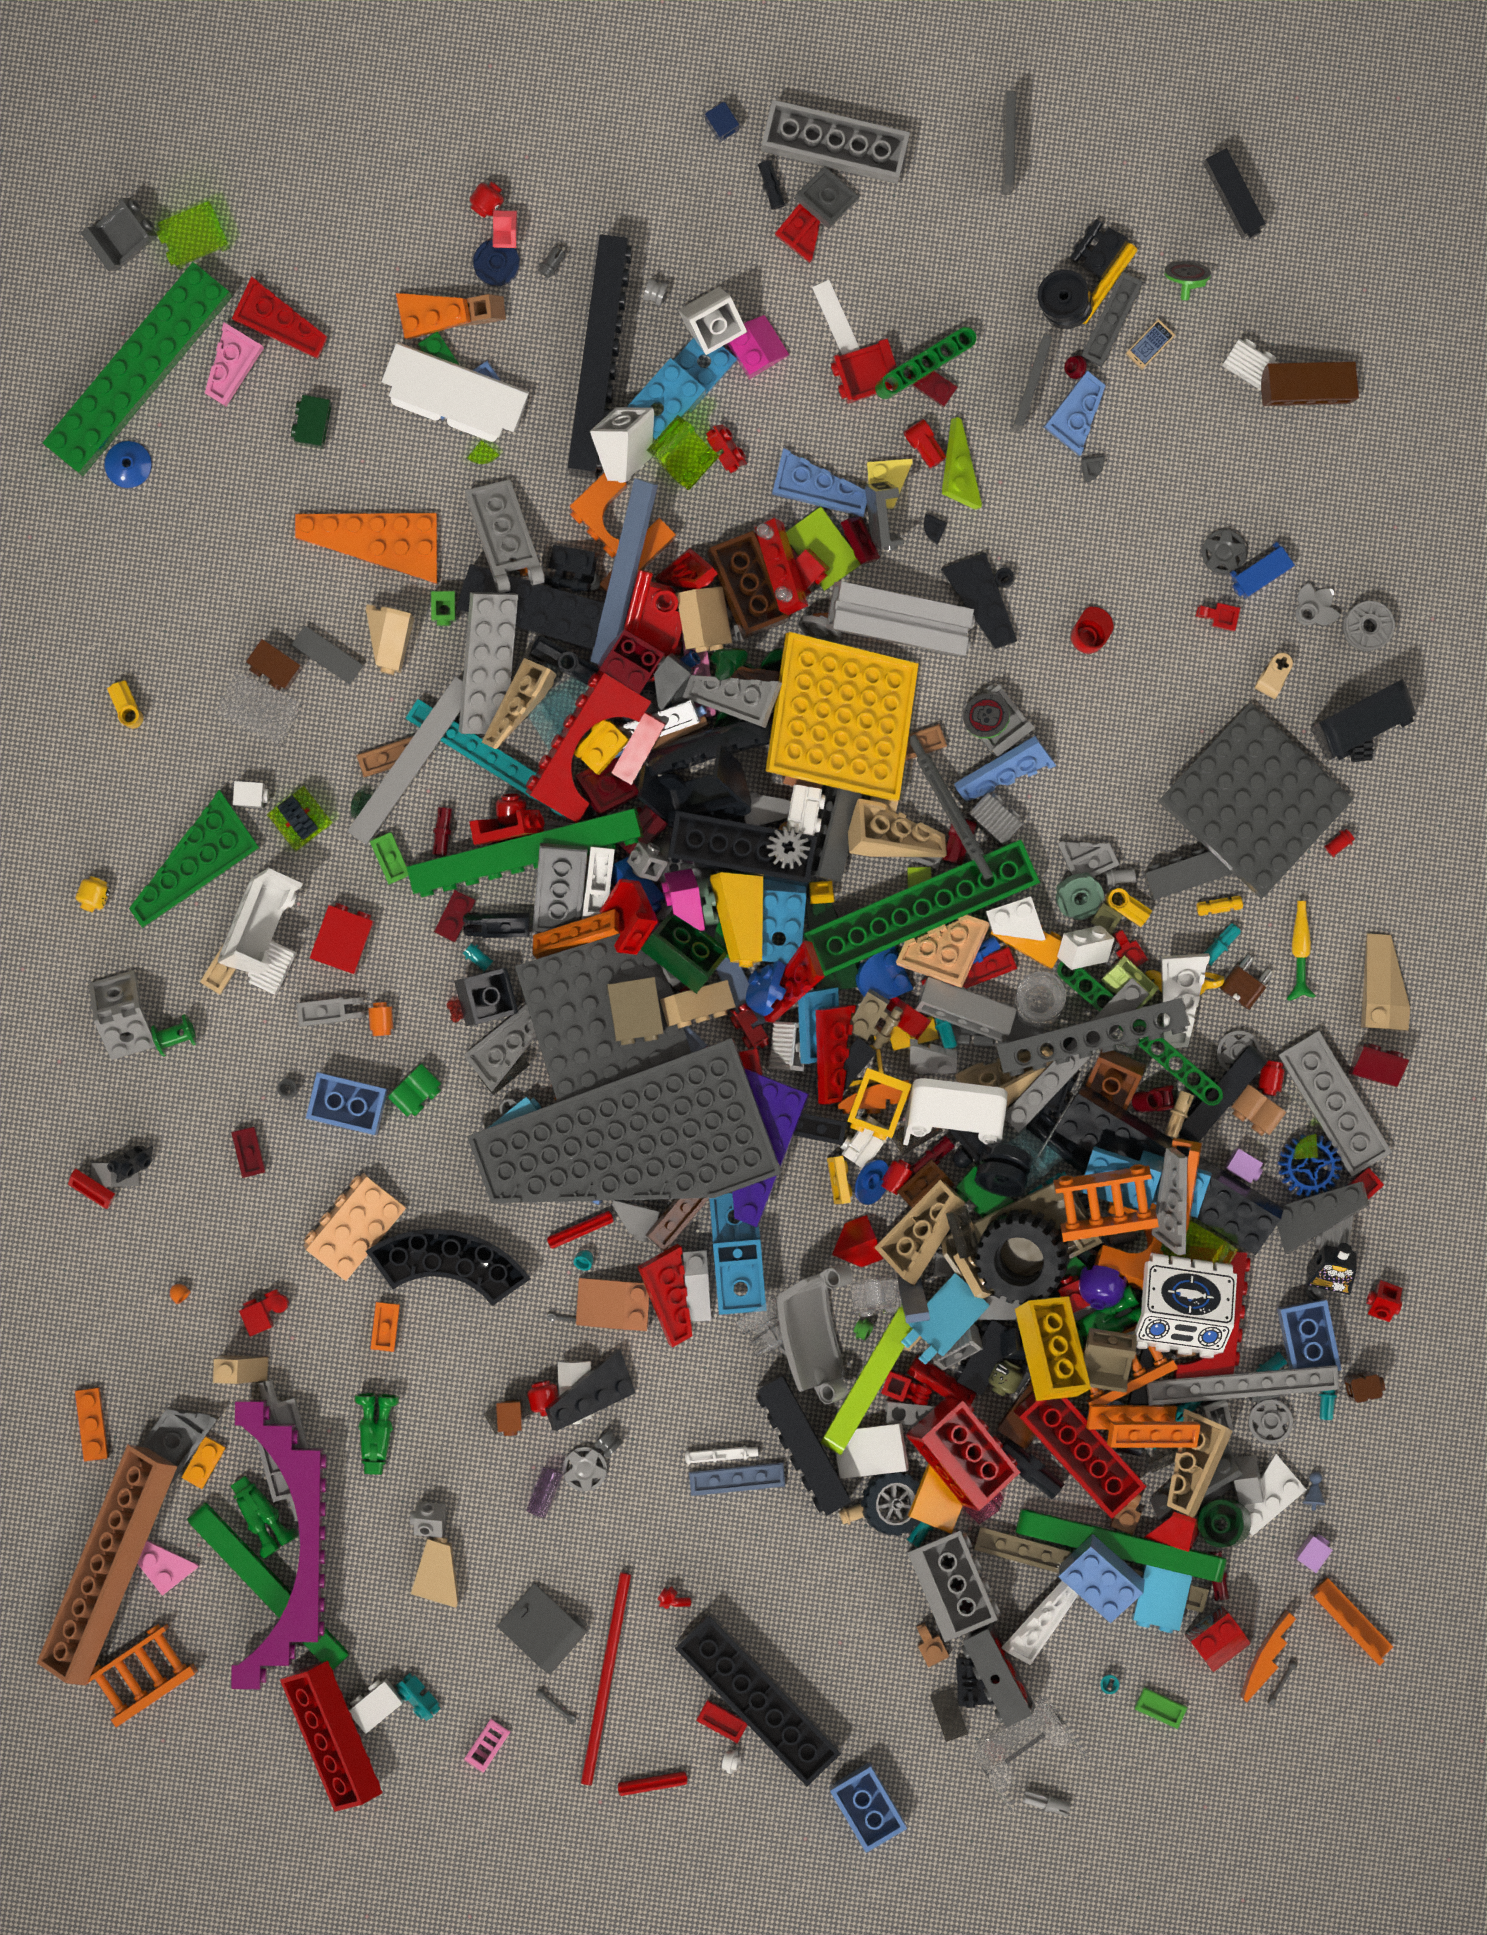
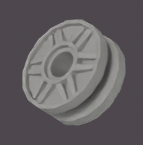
[1342,601,1395,651]

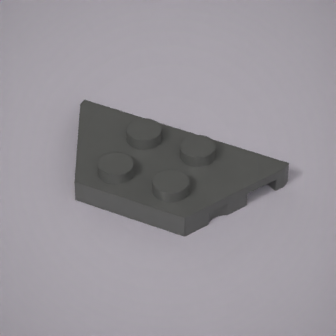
[140,1407,219,1489]

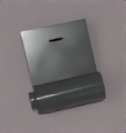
[497,1583,588,1675]

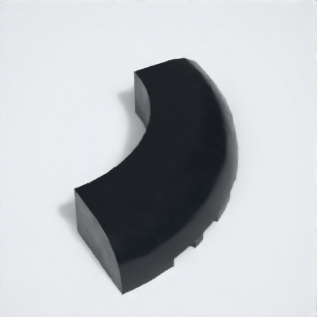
[648,712,774,776]
[366,1229,531,1306]

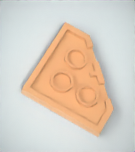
[896,915,990,988]

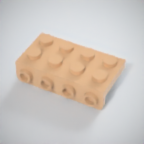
[304,1173,406,1281]

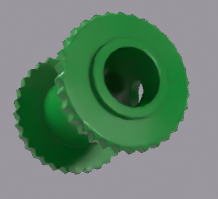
[151,1014,197,1057]

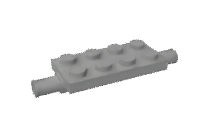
[256,1380,309,1521]

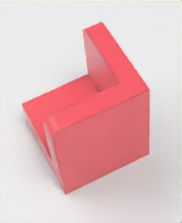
[493,210,518,248]

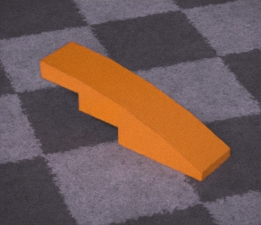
[1240,1610,1296,1702]

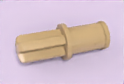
[1165,1090,1194,1138]

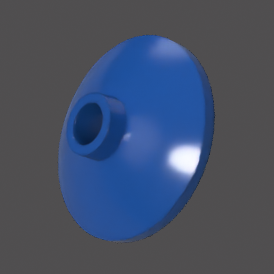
[104,441,152,488]
[855,1159,889,1205]

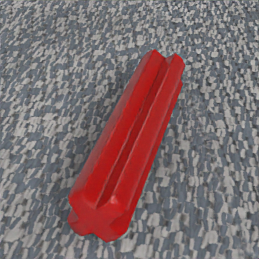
[547,1211,614,1249]
[618,1771,688,1796]

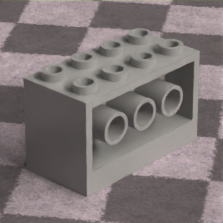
[907,1530,1000,1642]

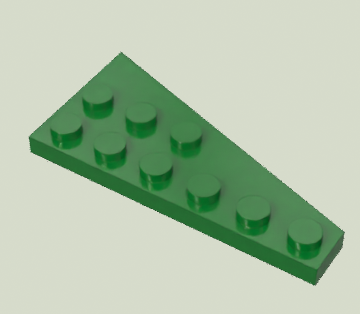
[129,790,260,928]

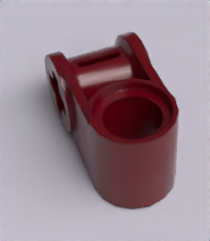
[1132,1085,1175,1113]

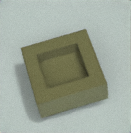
[1090,903,1123,935]

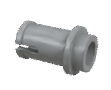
[1105,868,1136,887]

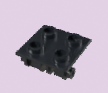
[956,1658,994,1708]

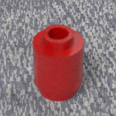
[1258,1061,1285,1096]
[881,1159,913,1195]

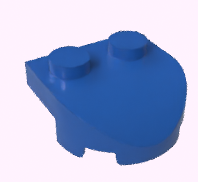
[856,946,913,1000]
[745,961,786,1016]

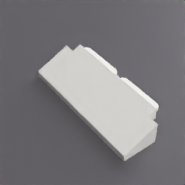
[382,342,529,442]

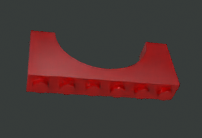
[525,670,651,823]
[1173,1246,1250,1379]

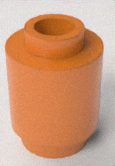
[368,1002,393,1036]

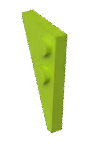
[941,417,982,510]

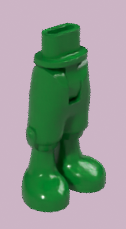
[1075,1285,1142,1346]
[354,1393,399,1475]
[230,1476,299,1559]

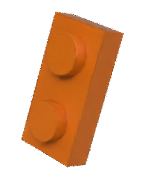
[370,1302,400,1352]

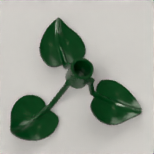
[711,647,784,728]

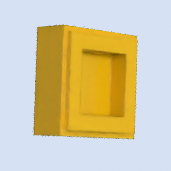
[809,881,834,904]

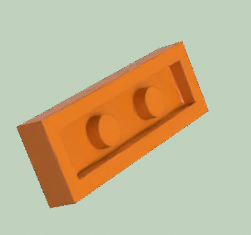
[75,1387,109,1462]

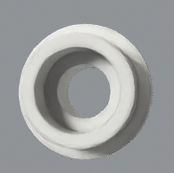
[722,1750,741,1774]

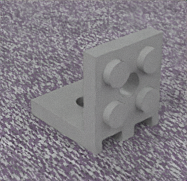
[89,970,155,1060]

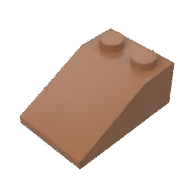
[576,1278,649,1331]

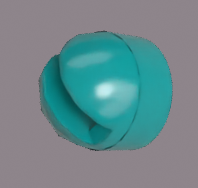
[573,1250,594,1271]
[1100,1675,1120,1694]

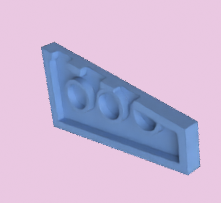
[772,448,867,517]
[954,736,1056,802]

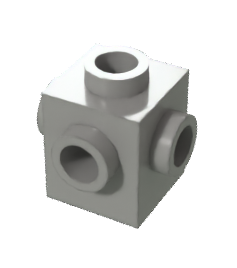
[627,842,668,881]
[410,1501,446,1538]

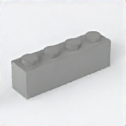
[915,977,1017,1042]

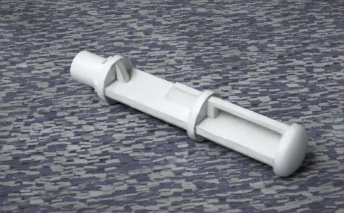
[685,1445,758,1465]

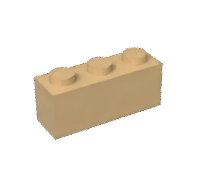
[660,980,735,1029]

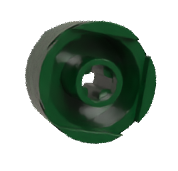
[1197,1499,1251,1548]

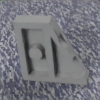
[909,1039,957,1075]

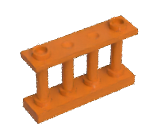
[1054,1164,1159,1242]
[1082,1324,1178,1406]
[1086,1405,1200,1448]
[87,1624,198,1727]

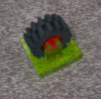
[267,786,334,852]

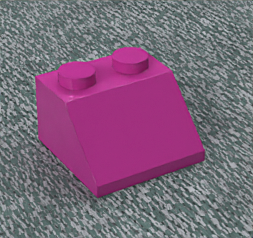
[727,315,789,380]
[661,868,705,931]

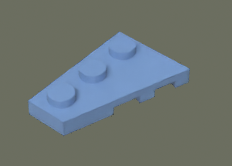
[1043,371,1106,456]

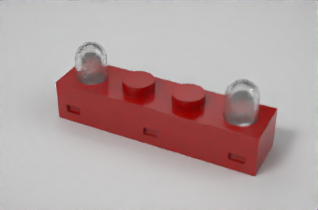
[755,518,808,616]

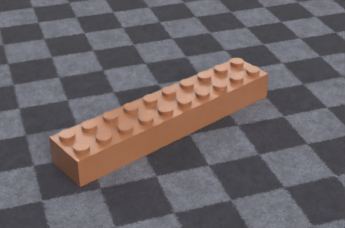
[37,1444,177,1686]

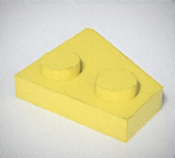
[867,459,912,509]

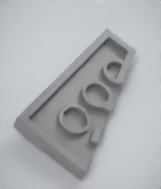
[683,675,782,728]
[463,1005,536,1091]
[1152,1147,1187,1255]

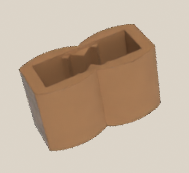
[1230,1084,1287,1136]

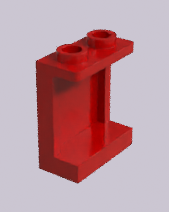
[830,338,897,404]
[469,810,545,845]
[600,879,658,955]
[309,903,375,975]

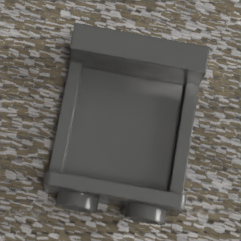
[81,198,158,271]
[865,481,904,550]

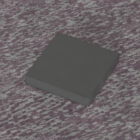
[794,166,859,229]

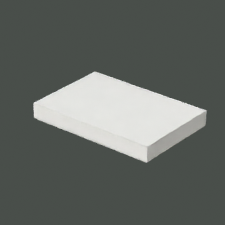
[836,1423,909,1479]

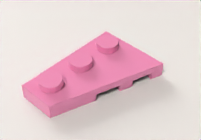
[205,322,264,407]

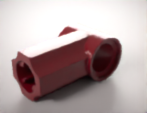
[942,819,977,866]

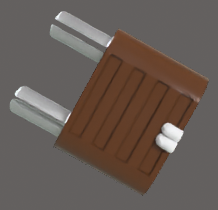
[1219,955,1273,1010]

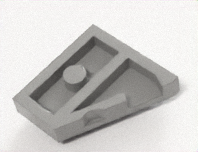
[1057,842,1119,877]

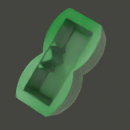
[388,1063,442,1117]

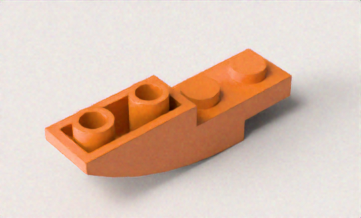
[838,1080,911,1114]

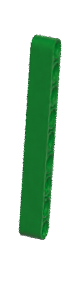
[1057,962,1223,1106]
[187,1502,349,1670]
[1015,1509,1227,1582]

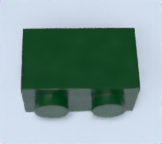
[291,395,332,450]

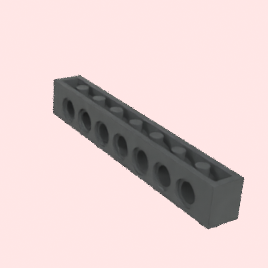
[997,998,1190,1076]

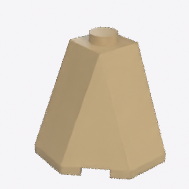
[366,604,414,675]

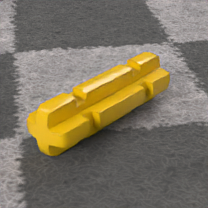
[1196,896,1243,916]

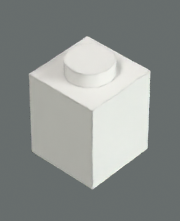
[233,781,269,808]

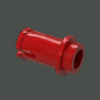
[1324,829,1355,858]

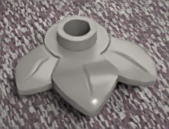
[1295,583,1340,626]

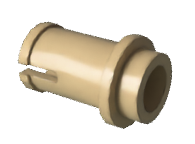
[838,1503,864,1525]

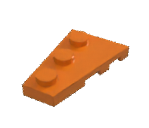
[396,293,471,340]

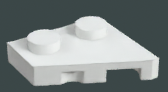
[986,897,1046,941]

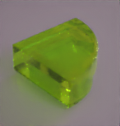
[467,440,500,465]
[1293,1134,1318,1159]

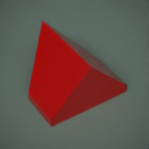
[832,1215,883,1268]
[1144,1512,1199,1552]

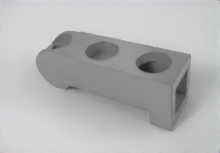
[884,1400,937,1425]

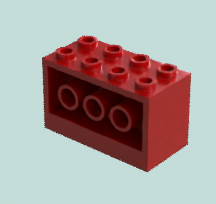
[906,1397,1021,1511]

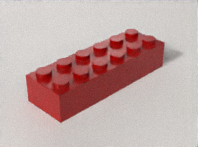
[1013,1392,1147,1519]
[280,1661,383,1812]

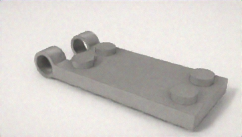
[465,480,544,593]

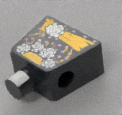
[1307,1243,1357,1295]

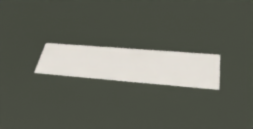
[812,280,860,355]
[1035,1082,1083,1160]

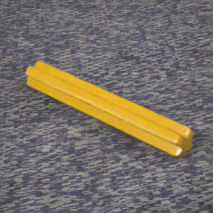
[1083,243,1137,324]

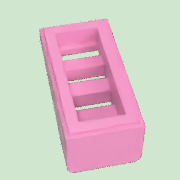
[464,1719,510,1773]

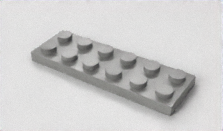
[459,592,518,734]
[1278,1031,1392,1177]

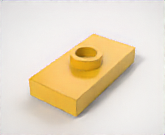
[890,1016,939,1051]

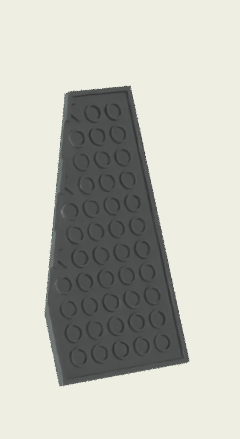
[467,1038,782,1203]

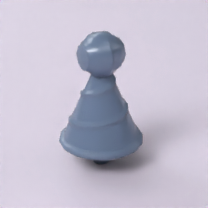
[1302,1472,1326,1511]

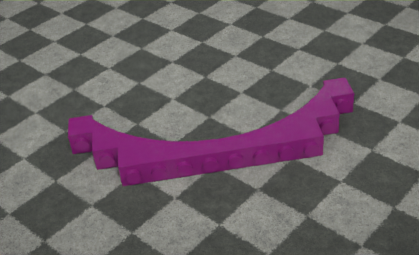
[231,1399,327,1690]

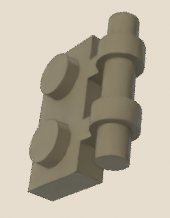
[850,989,903,1049]

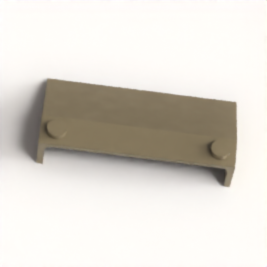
[941,1182,1102,1295]

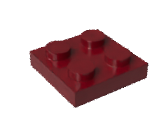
[574,757,638,817]

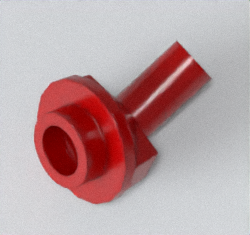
[657,1586,691,1609]

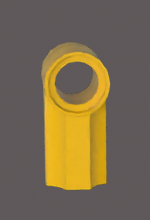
[107,680,143,729]
[1105,888,1152,928]

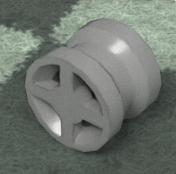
[643,278,668,306]

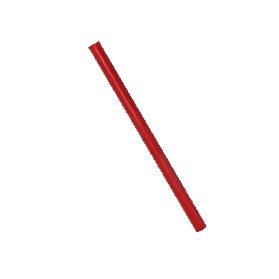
[581,1572,632,1786]

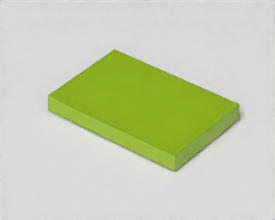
[786,507,861,592]

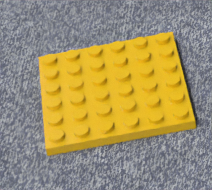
[765,632,919,802]

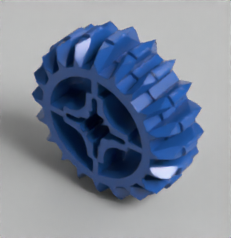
[1277,1134,1342,1197]

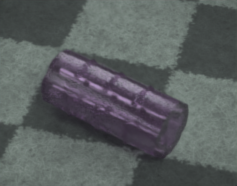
[526,1466,563,1518]

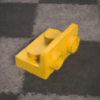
[574,719,630,775]

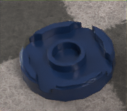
[473,240,520,286]

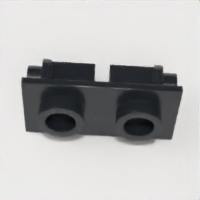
[1041,1078,1075,1118]
[107,1146,153,1183]

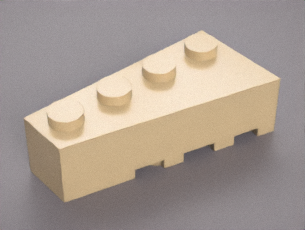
[875,1180,966,1286]
[1167,1409,1233,1518]

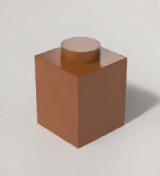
[496,1400,523,1436]

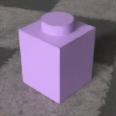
[1224,1148,1263,1184]
[1294,1534,1333,1573]

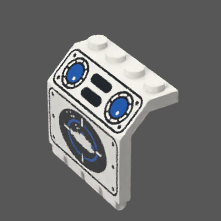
[1126,1253,1237,1358]

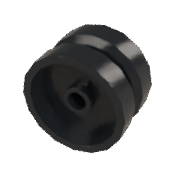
[1037,269,1094,329]
[974,1143,1033,1197]

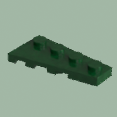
[806,898,858,990]

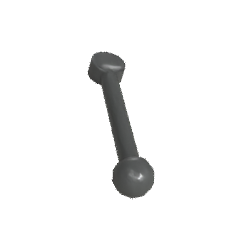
[547,1311,576,1322]
[1267,1661,1297,1705]
[536,1689,576,1724]

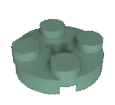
[1056,872,1104,920]
[696,877,719,926]

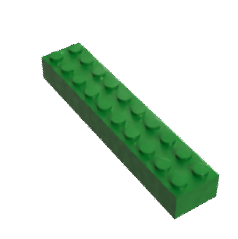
[42,262,233,477]
[803,840,1040,976]

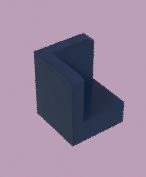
[704,102,739,142]

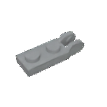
[296,997,365,1027]

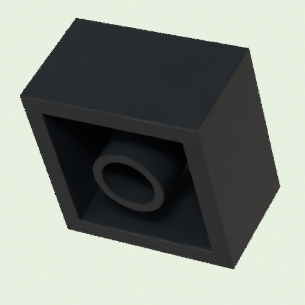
[454,967,518,1026]

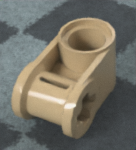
[1254,653,1293,700]

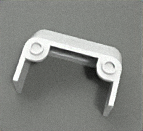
[218,868,303,975]
[903,1078,1008,1145]

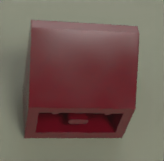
[597,629,665,694]
[1348,1043,1409,1087]

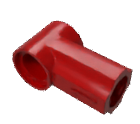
[903,419,946,469]

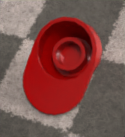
[1070,607,1114,654]

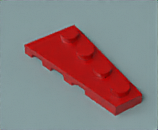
[232,276,328,359]
[764,941,825,1023]
[816,1004,856,1105]
[637,1244,693,1348]

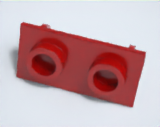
[706,424,747,474]
[730,1003,769,1050]

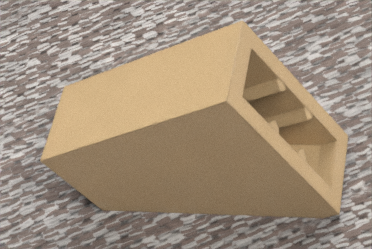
[213,1355,268,1384]
[411,1536,459,1608]

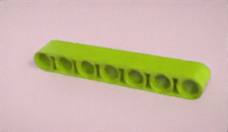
[820,1303,912,1455]

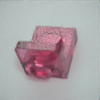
[963,1492,1004,1524]

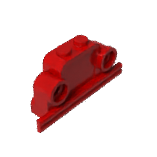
[613,570,683,685]

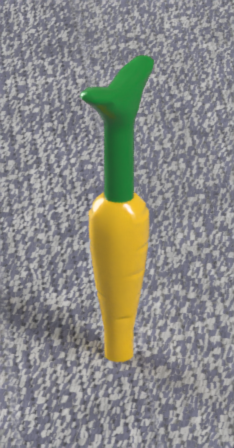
[1287,901,1316,1001]

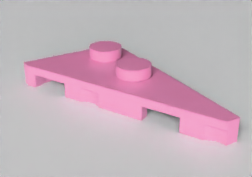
[137,1540,199,1596]

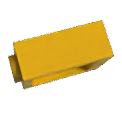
[847,1068,912,1141]

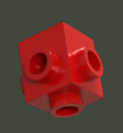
[1366,1280,1403,1322]

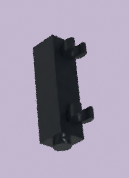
[1203,148,1266,239]

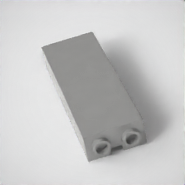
[826,581,975,656]

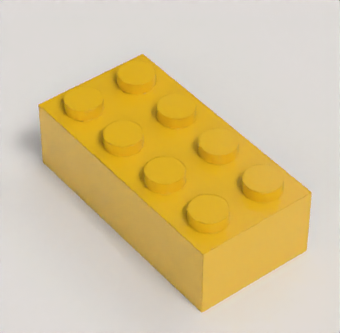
[1015,1297,1091,1401]

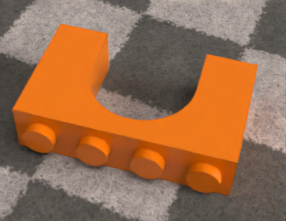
[570,472,676,576]
[1094,1202,1164,1291]

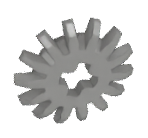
[767,826,810,869]

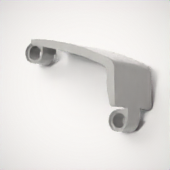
[777,1264,853,1404]

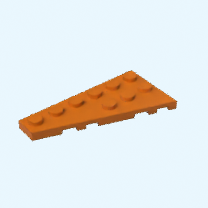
[295,513,437,584]

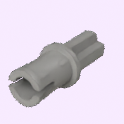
[1023,1790,1071,1817]

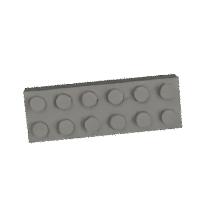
[761,99,910,184]

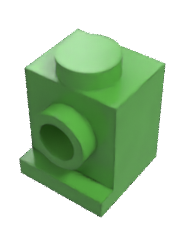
[431,591,456,626]

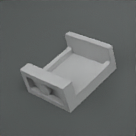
[962,684,1035,759]

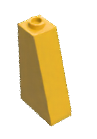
[710,872,763,968]

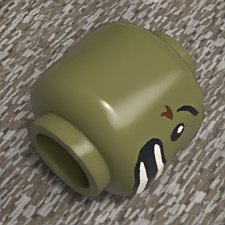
[988,1359,1023,1396]

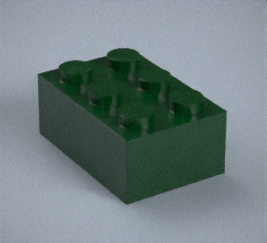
[640,910,728,994]

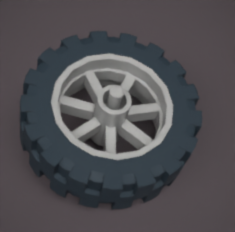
[861,1472,920,1536]

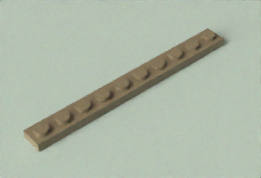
[974,1526,1209,1613]

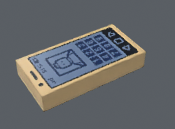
[1126,319,1175,370]

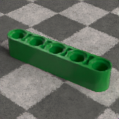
[875,327,976,399]

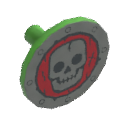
[1164,262,1211,300]
[963,694,1010,738]

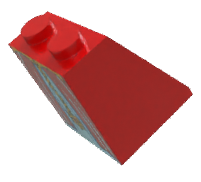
[1185,1605,1251,1672]

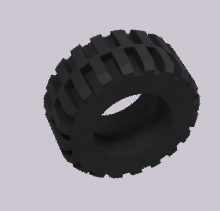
[975,1209,1070,1305]

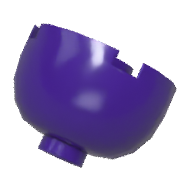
[1079,1265,1128,1310]

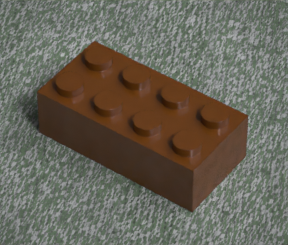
[707,531,789,640]

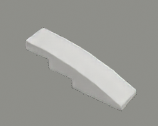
[581,846,615,920]

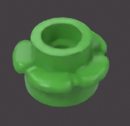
[853,1318,874,1341]

